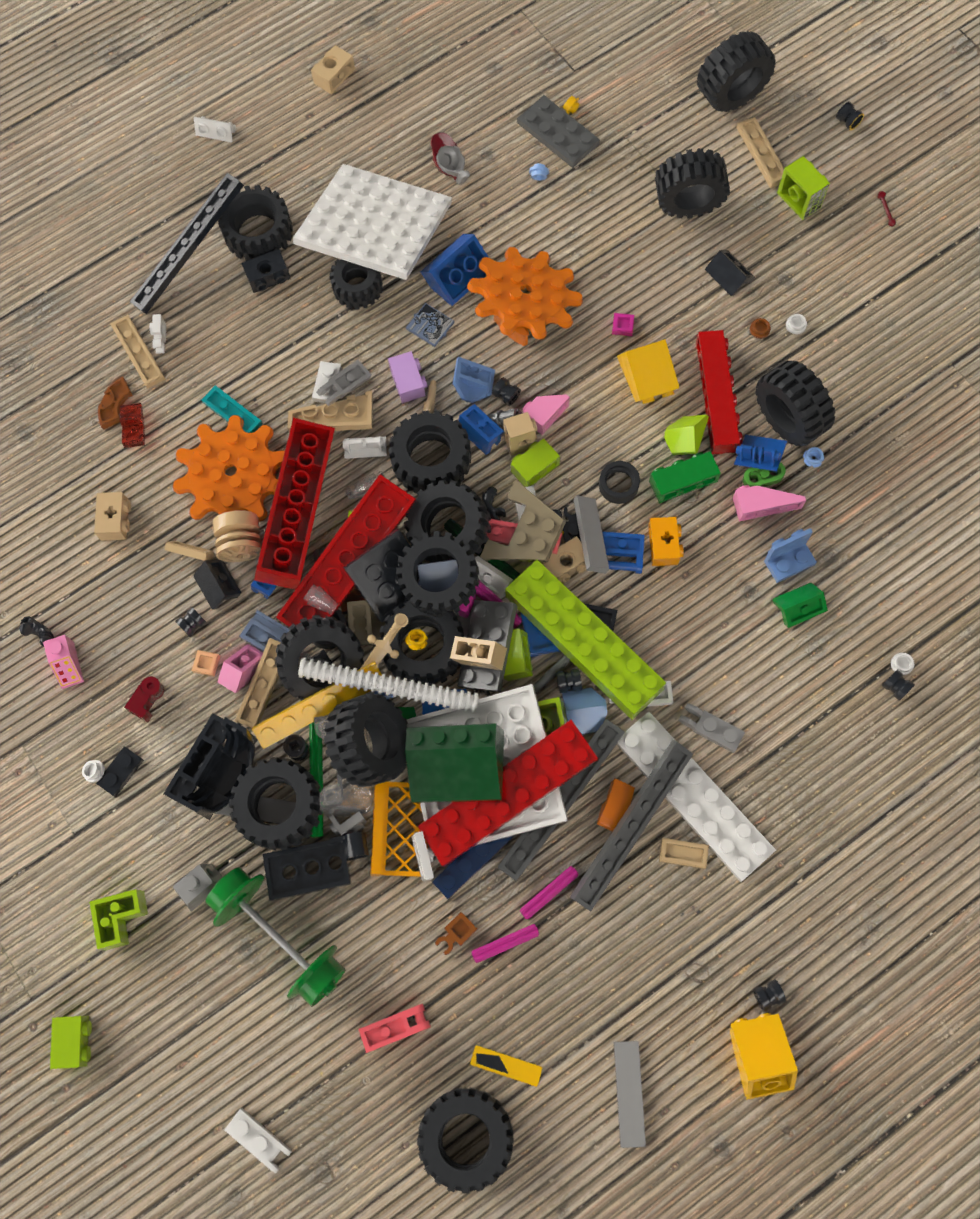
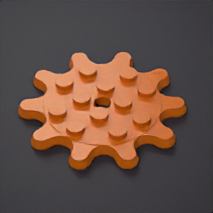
[467,247,583,340]
[173,415,285,521]

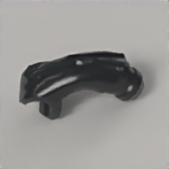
[482,486,506,521]
[19,616,54,647]

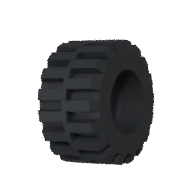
[330,259,383,310]

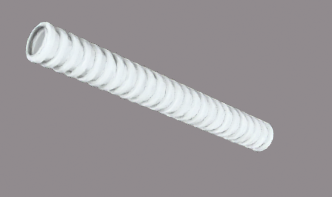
[298,657,479,713]

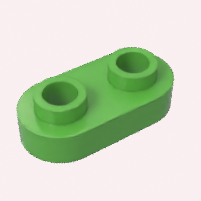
[743,462,786,487]

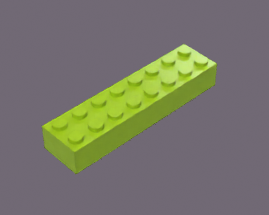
[505,560,666,720]

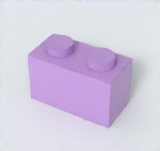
[388,351,428,403]

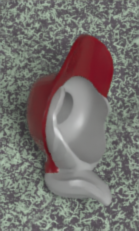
[431,132,470,185]

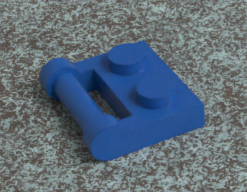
[602,532,645,574]

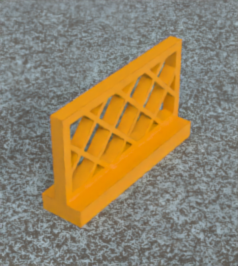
[370,782,428,877]

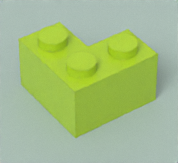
[89,889,148,950]

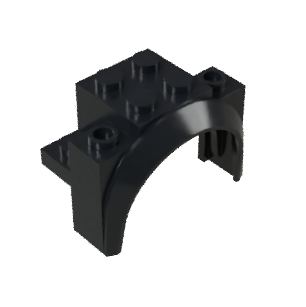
[163,713,257,820]

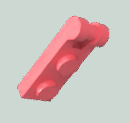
[358,1004,431,1053]

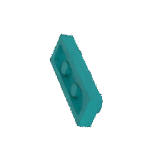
[201,385,263,433]

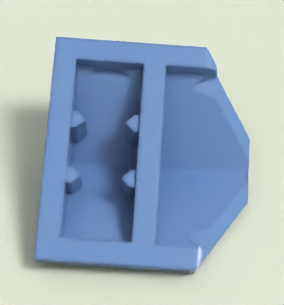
[453,357,495,403]
[562,688,608,735]

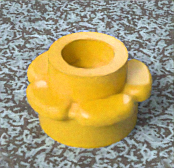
[563,95,580,114]
[405,629,428,650]

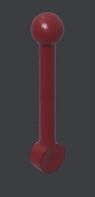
[877,191,896,227]

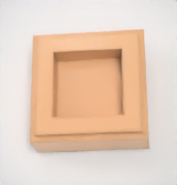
[191,650,221,677]

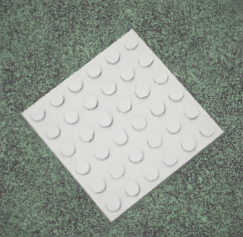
[293,164,452,280]
[407,684,568,857]

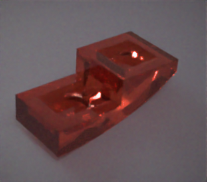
[120,403,145,448]

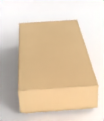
[164,541,214,561]
[659,838,709,869]

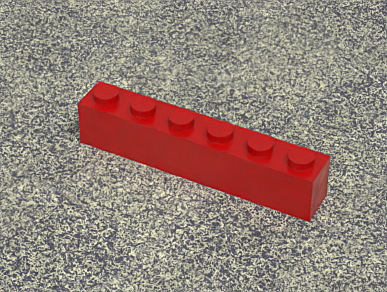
[696,330,743,454]

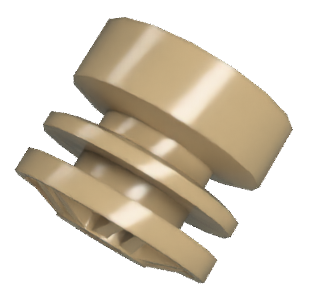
[212,510,262,562]

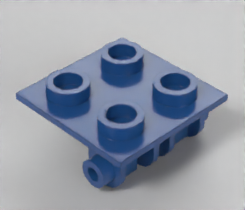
[734,435,787,471]

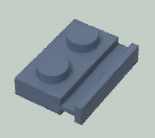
[239,610,289,652]

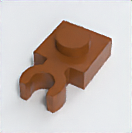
[435,912,478,955]

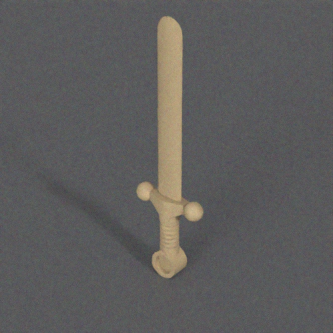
[360,613,408,669]

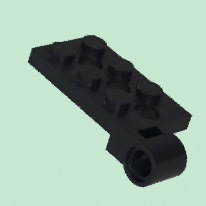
[262,832,369,901]

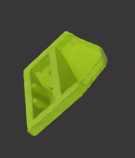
[664,415,709,455]

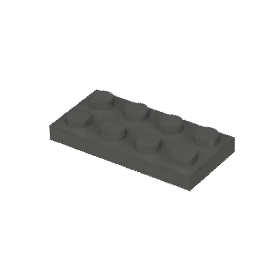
[517,95,600,168]
[457,600,517,693]

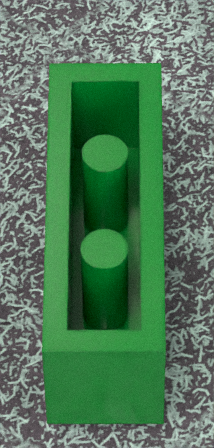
[649,451,721,503]

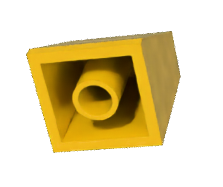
[617,339,680,404]
[730,1013,798,1100]

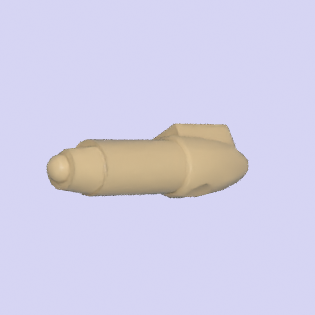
[423,380,437,413]

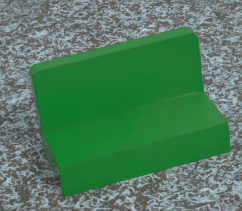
[773,583,828,628]

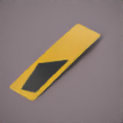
[470,1045,542,1086]

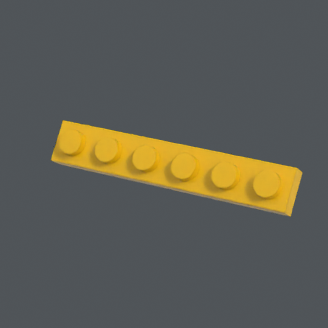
[252,661,382,749]

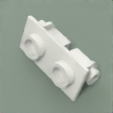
[194,116,236,143]
[343,436,387,459]

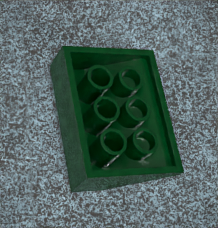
[405,723,504,803]

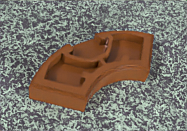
[98,376,133,430]

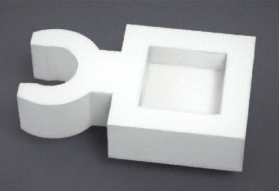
[149,314,166,354]

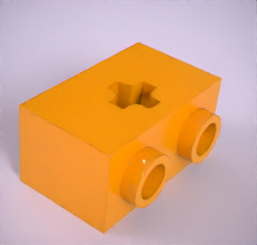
[648,517,684,566]

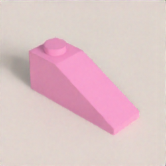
[733,485,806,521]

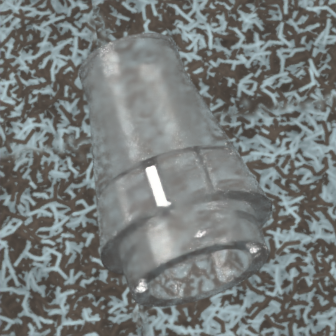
[303,584,338,615]

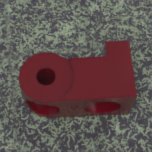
[124,676,164,723]

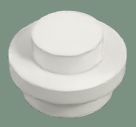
[786,314,807,334]
[891,653,914,675]
[82,760,105,783]

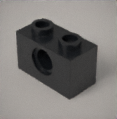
[241,249,291,293]

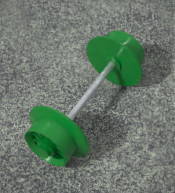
[205,867,346,1007]

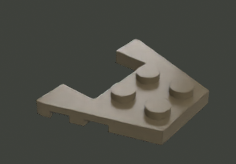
[480,480,566,562]

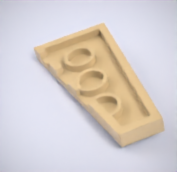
[288,390,373,432]

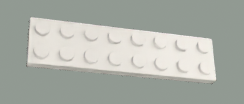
[617,712,776,882]

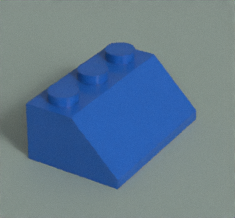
[420,234,488,306]

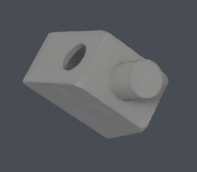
[173,864,223,912]

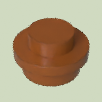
[750,318,771,339]

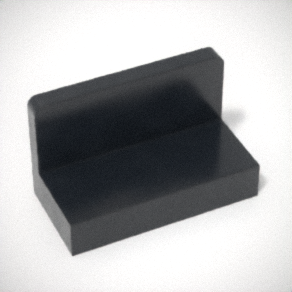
[705,250,755,296]
[193,559,242,610]

